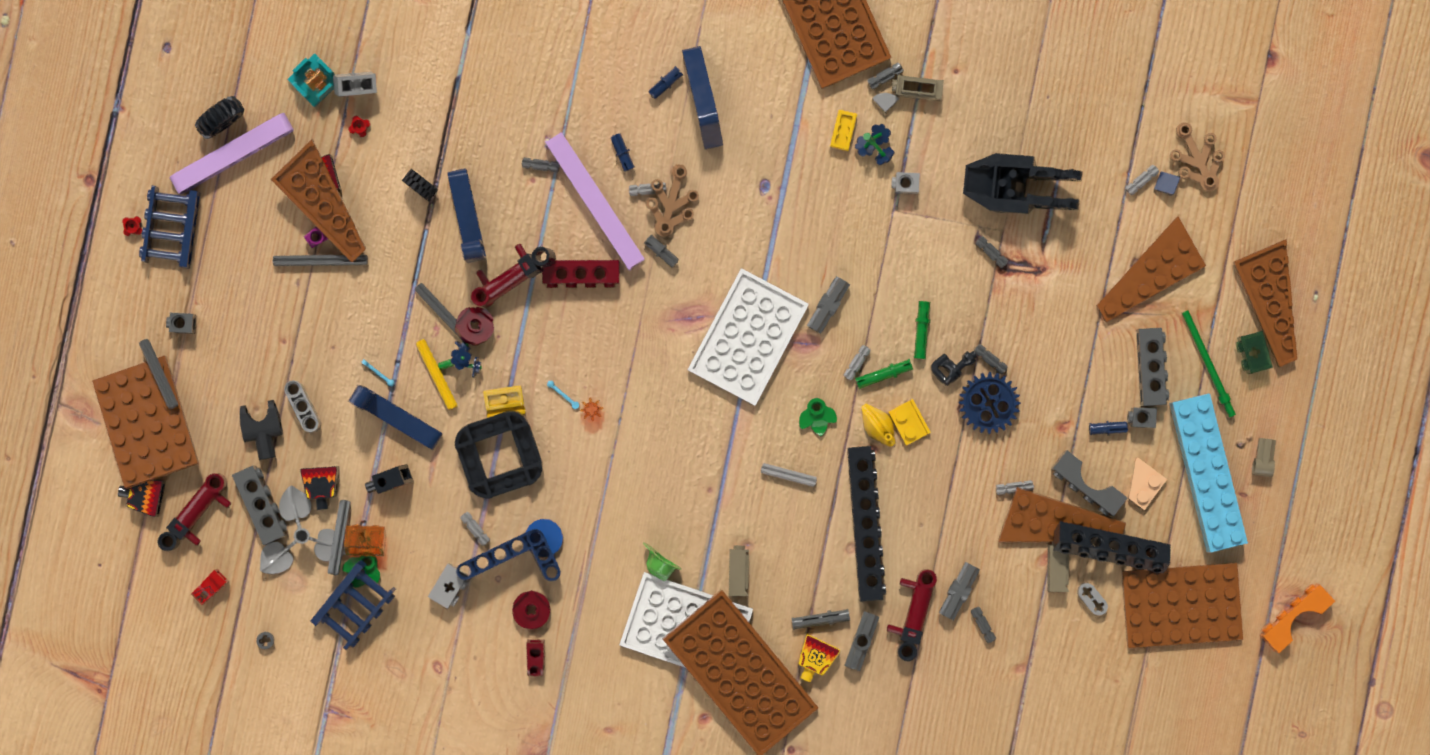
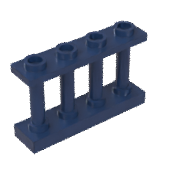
[139,185,201,269]
[310,560,396,650]

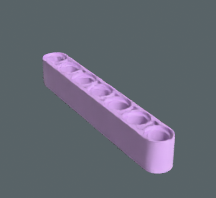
[169,113,294,195]

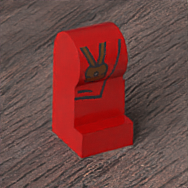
[191,569,229,605]

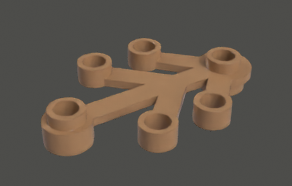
[1170,122,1225,191]
[645,164,699,237]

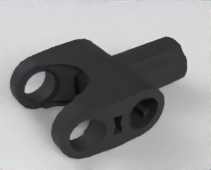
[239,400,283,460]

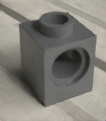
[166,313,196,334]
[1127,407,1157,428]

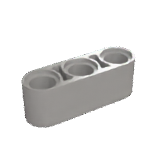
[284,380,321,432]

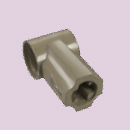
[1252,438,1276,477]

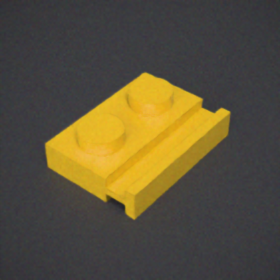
[483,385,526,417]
[888,399,931,446]

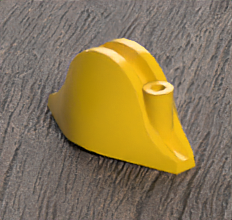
[861,403,896,447]

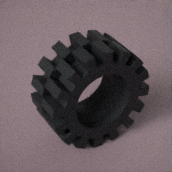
[402,169,438,202]

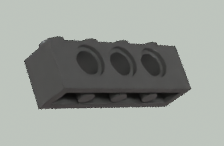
[1136,328,1169,406]
[232,465,288,545]

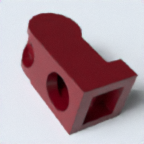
[526,639,545,676]

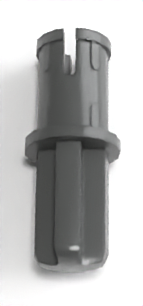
[644,235,679,267]

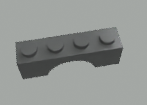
[1051,450,1128,516]

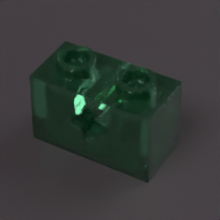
[1236,331,1273,374]

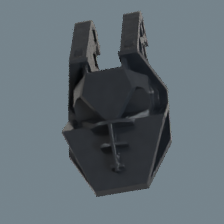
[963,153,1083,214]

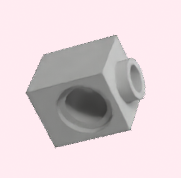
[891,172,920,194]

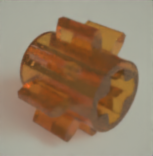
[304,68,328,91]
[580,397,604,421]

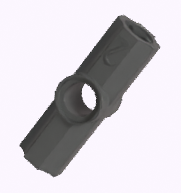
[807,276,850,334]
[939,562,980,621]
[844,611,880,671]

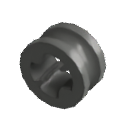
[256,631,274,649]

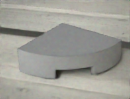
[872,93,899,112]

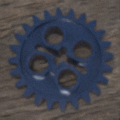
[958,372,1021,434]

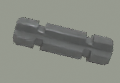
[867,63,903,89]
[522,157,559,173]
[976,236,1008,268]
[974,344,1008,374]
[971,607,996,643]

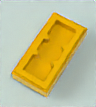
[830,109,857,151]

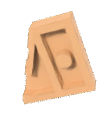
[1128,457,1167,510]

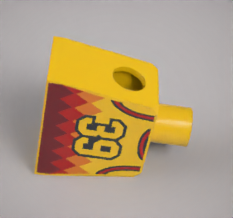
[798,633,840,682]

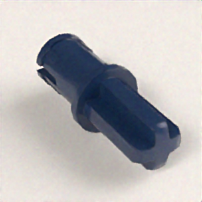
[648,66,683,99]
[611,133,635,172]
[1089,421,1128,436]

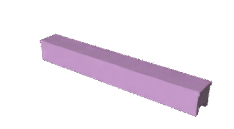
[545,132,645,271]

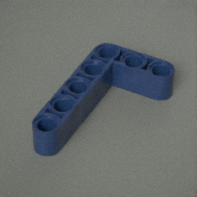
[682,46,723,150]
[447,168,487,263]
[348,384,443,450]
[456,529,561,581]

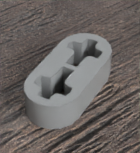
[1077,583,1108,616]

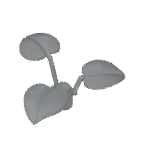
[260,486,349,574]

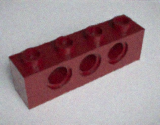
[542,260,620,288]

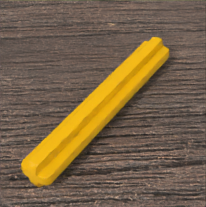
[416,339,457,410]

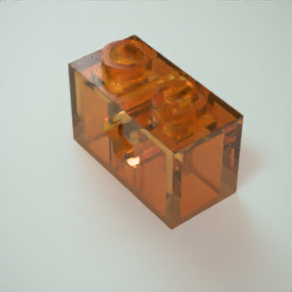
[344,525,386,556]

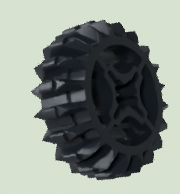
[195,96,244,139]

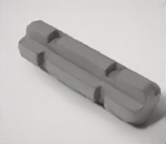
[1125,165,1159,195]
[629,182,667,196]
[844,345,871,380]
[996,480,1034,495]
[460,512,490,546]

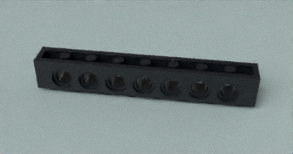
[847,446,886,602]

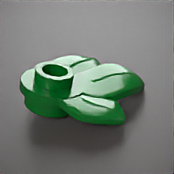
[799,398,837,436]
[342,553,380,588]

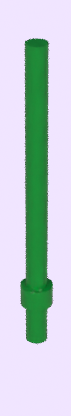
[1182,310,1236,418]

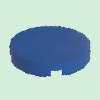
[525,519,563,557]

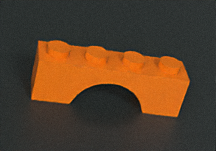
[1260,584,1335,653]

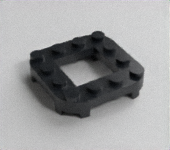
[455,411,543,499]

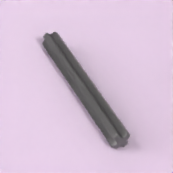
[273,255,368,266]

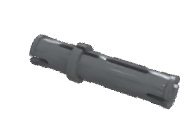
[791,609,850,630]

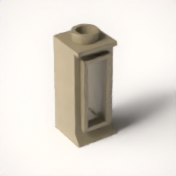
[892,75,944,101]
[1047,541,1069,592]
[729,545,749,596]

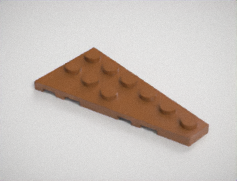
[271,139,366,262]
[1096,216,1206,322]
[1233,239,1297,367]
[998,487,1126,542]

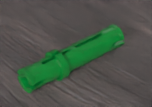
[914,301,931,359]
[855,359,913,389]

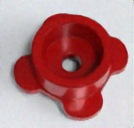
[348,116,370,137]
[122,216,142,236]

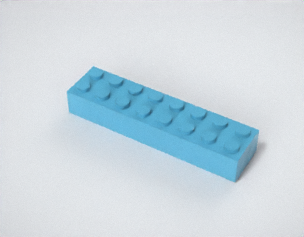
[1169,393,1248,553]

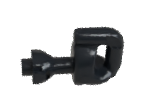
[931,351,977,386]

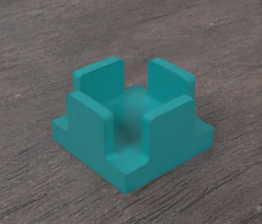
[287,53,336,108]

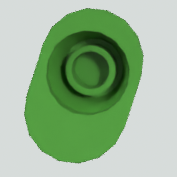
[643,542,681,581]

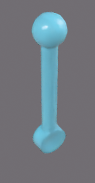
[361,359,395,387]
[547,380,579,409]

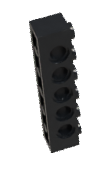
[1053,521,1171,573]

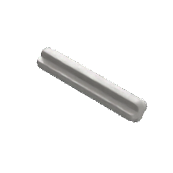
[761,463,817,487]

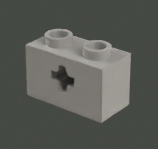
[333,72,377,96]
[428,563,470,609]

